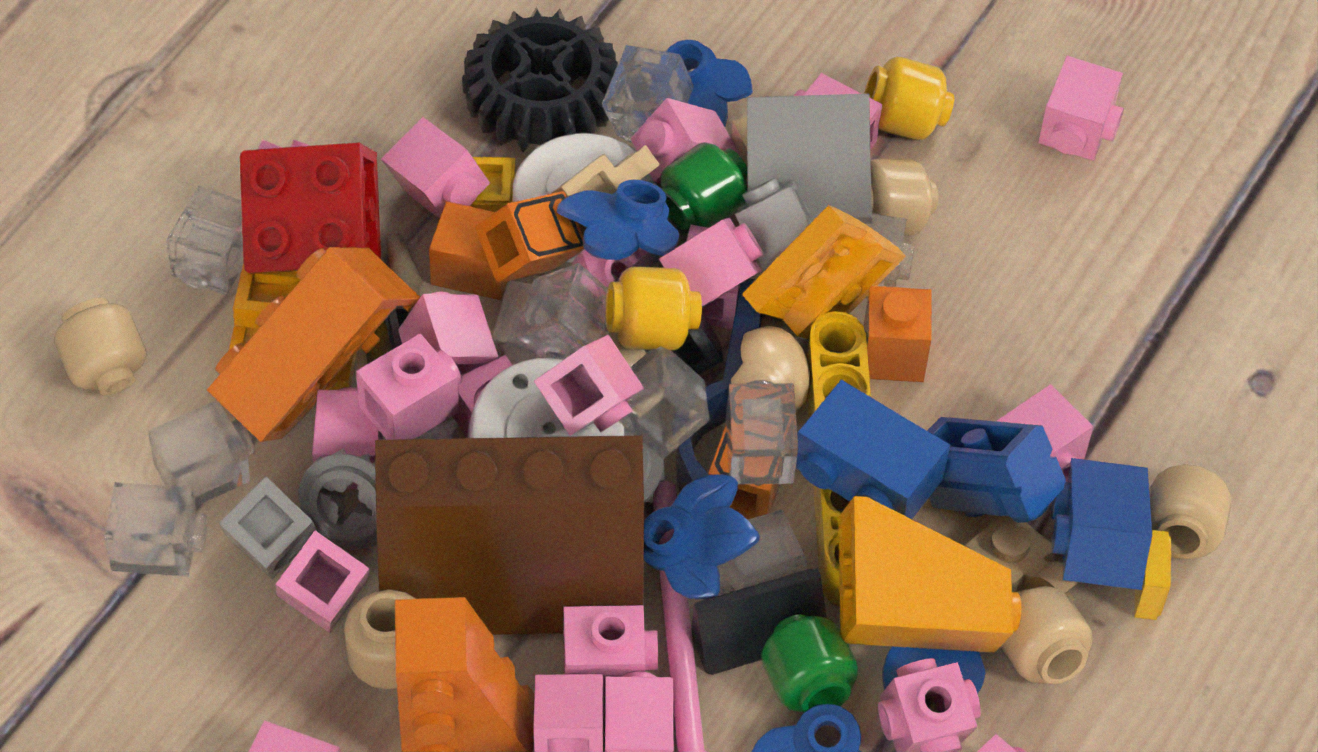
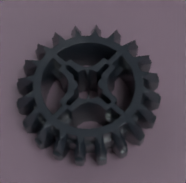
[462,7,621,153]

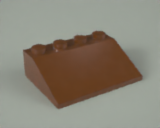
[375,435,644,635]

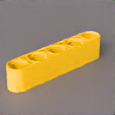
[807,311,871,607]

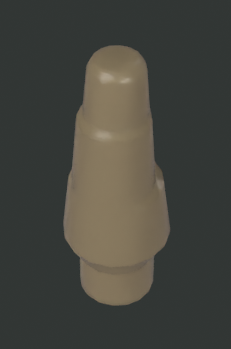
[386,233,422,296]

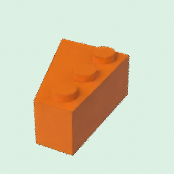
[207,247,420,442]
[395,597,535,752]

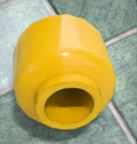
[864,57,954,140]
[605,267,702,351]

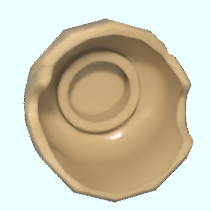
[731,326,810,423]

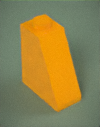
[838,496,1021,653]

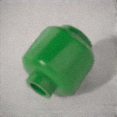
[660,142,748,231]
[761,615,858,713]

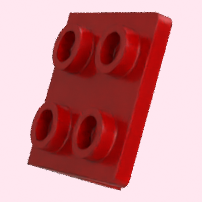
[240,142,381,274]

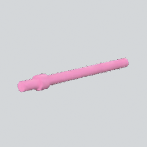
[652,481,707,752]

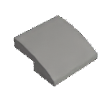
[747,94,872,224]

